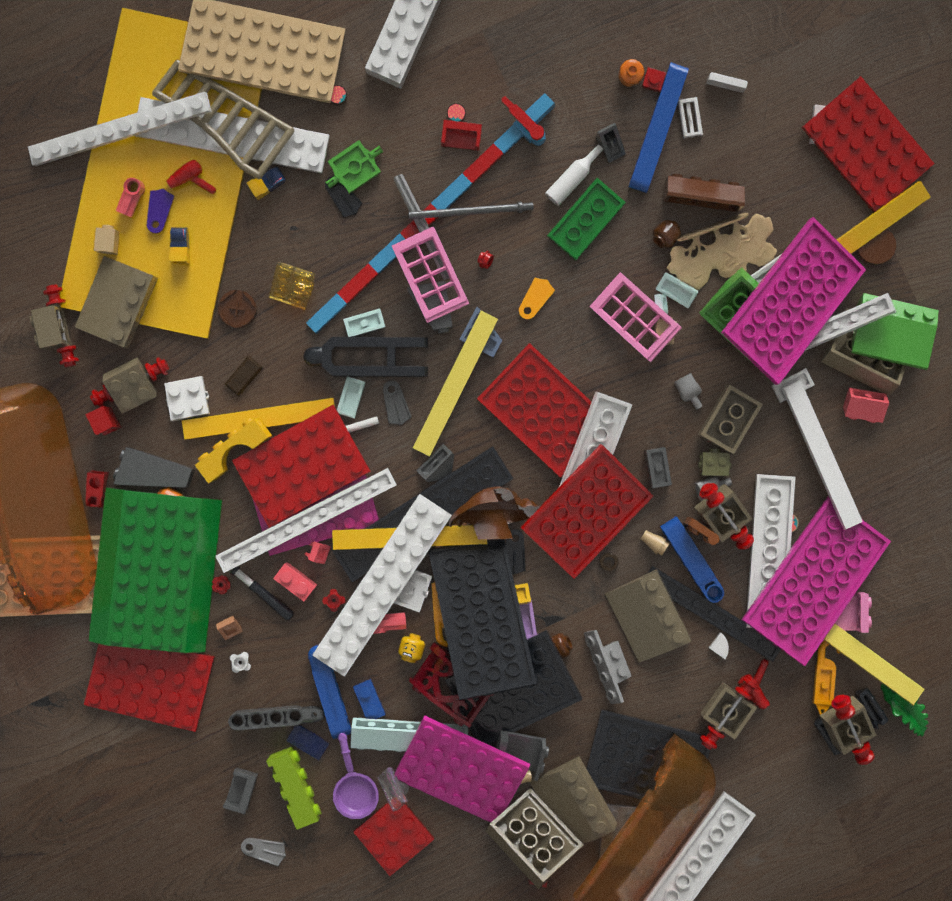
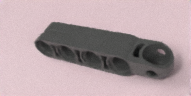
[228,705,325,730]

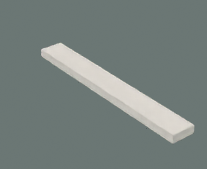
[782,381,863,530]

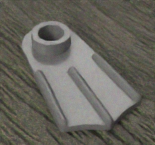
[241,838,286,866]

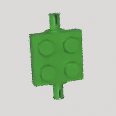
[325,140,383,194]

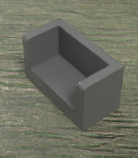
[644,447,672,488]
[223,767,258,814]

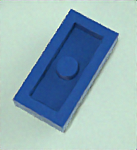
[353,679,386,719]

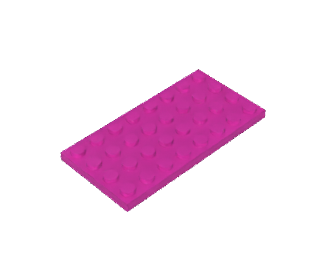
[721,217,866,385]
[742,496,891,666]

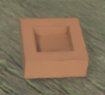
[216,616,243,640]

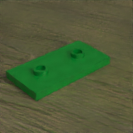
[547,178,626,261]

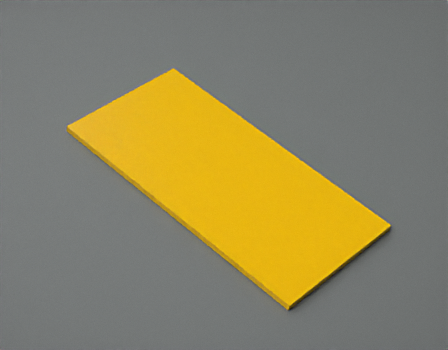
[60,8,262,339]

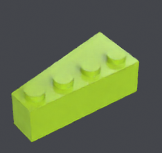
[266,746,321,829]

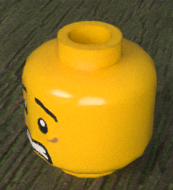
[398,633,425,663]

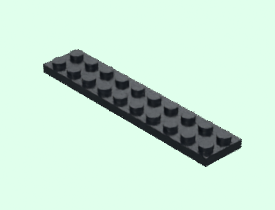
[332,446,514,582]

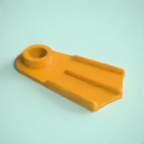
[519,277,555,319]

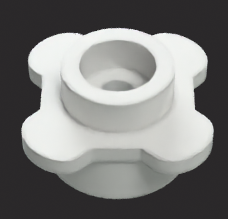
[230,652,251,673]

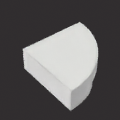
[709,632,729,659]

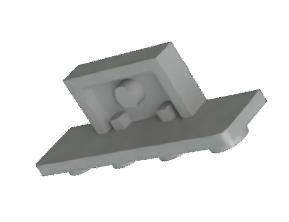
[584,630,632,704]

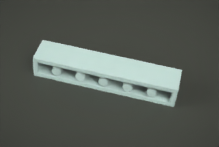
[351,718,468,752]

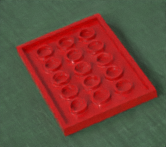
[801,76,935,213]
[477,343,592,478]
[232,405,371,528]
[520,444,653,579]
[84,644,215,732]

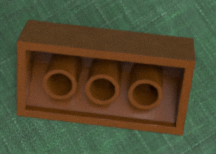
[663,174,745,212]

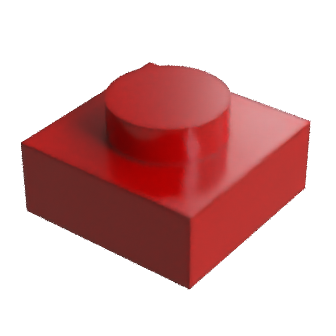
[642,67,666,92]

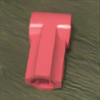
[116,178,145,217]
[373,612,407,634]

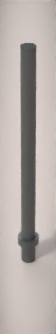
[408,201,534,219]

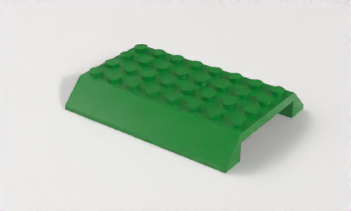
[89,488,222,653]

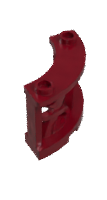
[408,642,494,728]

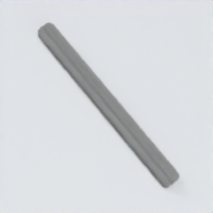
[394,174,450,280]

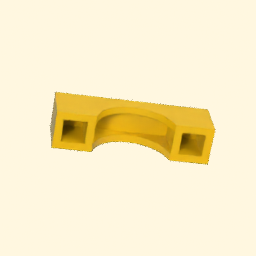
[195,418,272,484]

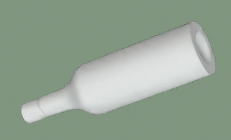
[545,144,603,206]

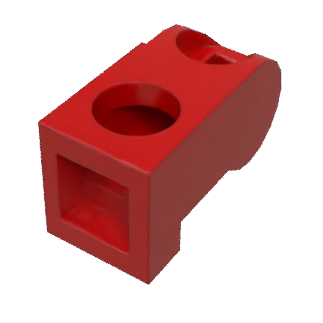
[86,470,109,508]

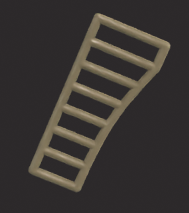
[152,60,295,180]

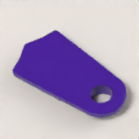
[147,188,174,233]

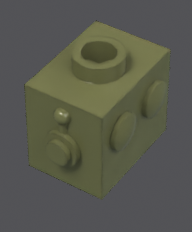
[698,449,731,476]

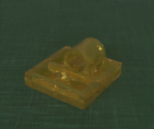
[269,262,315,310]

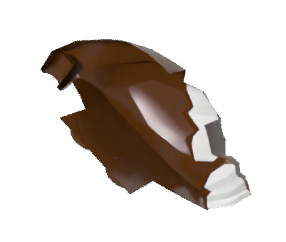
[449,486,540,540]

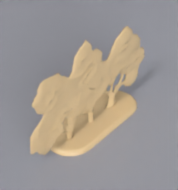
[667,213,777,290]

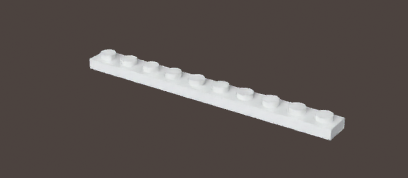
[28,92,212,166]
[215,468,397,573]

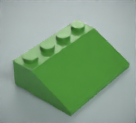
[699,267,759,362]
[851,293,939,370]

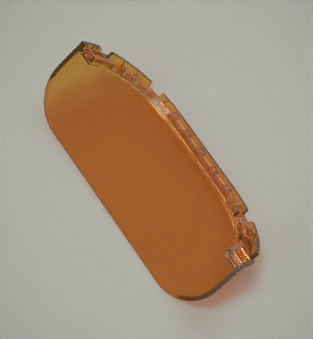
[0,383,97,615]
[566,734,716,901]

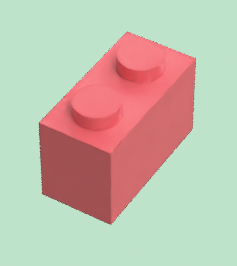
[843,388,889,423]
[273,562,318,602]

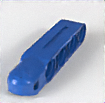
[660,516,724,603]
[308,645,351,739]

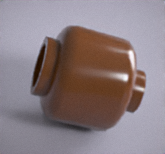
[653,220,681,248]
[551,633,573,659]

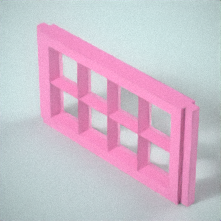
[392,226,469,323]
[589,272,682,362]

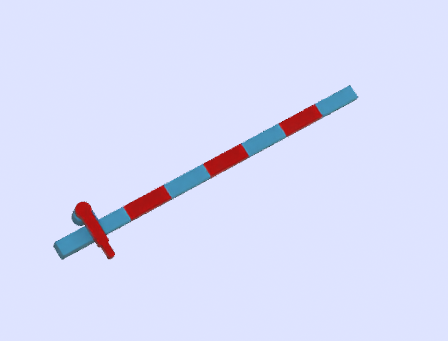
[306,93,555,334]

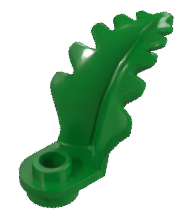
[881,683,928,737]

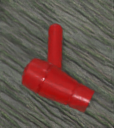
[166,159,216,194]
[738,659,770,709]

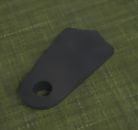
[325,176,362,218]
[506,529,526,575]

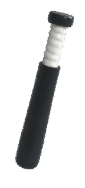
[230,566,294,621]

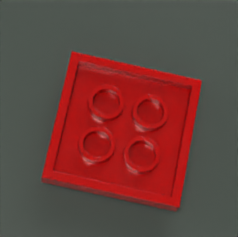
[353,794,434,876]

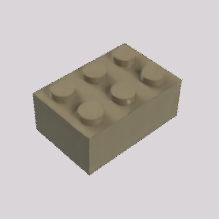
[698,385,763,455]

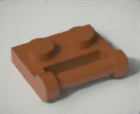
[683,517,719,545]

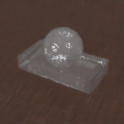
[377,767,409,811]

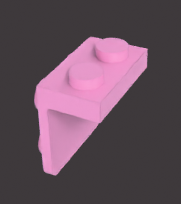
[835,592,872,633]

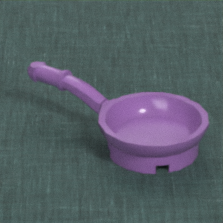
[333,733,379,819]

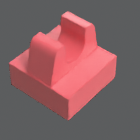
[305,541,331,564]

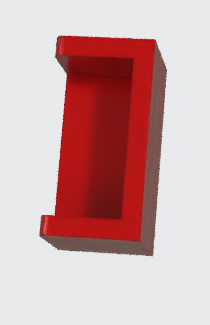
[441,120,482,151]
[85,406,122,436]

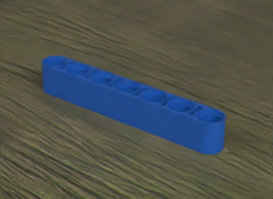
[629,62,689,193]

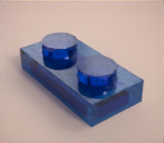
[286,725,329,761]

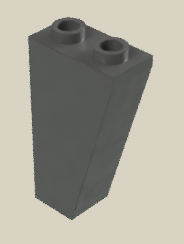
[113,447,195,487]

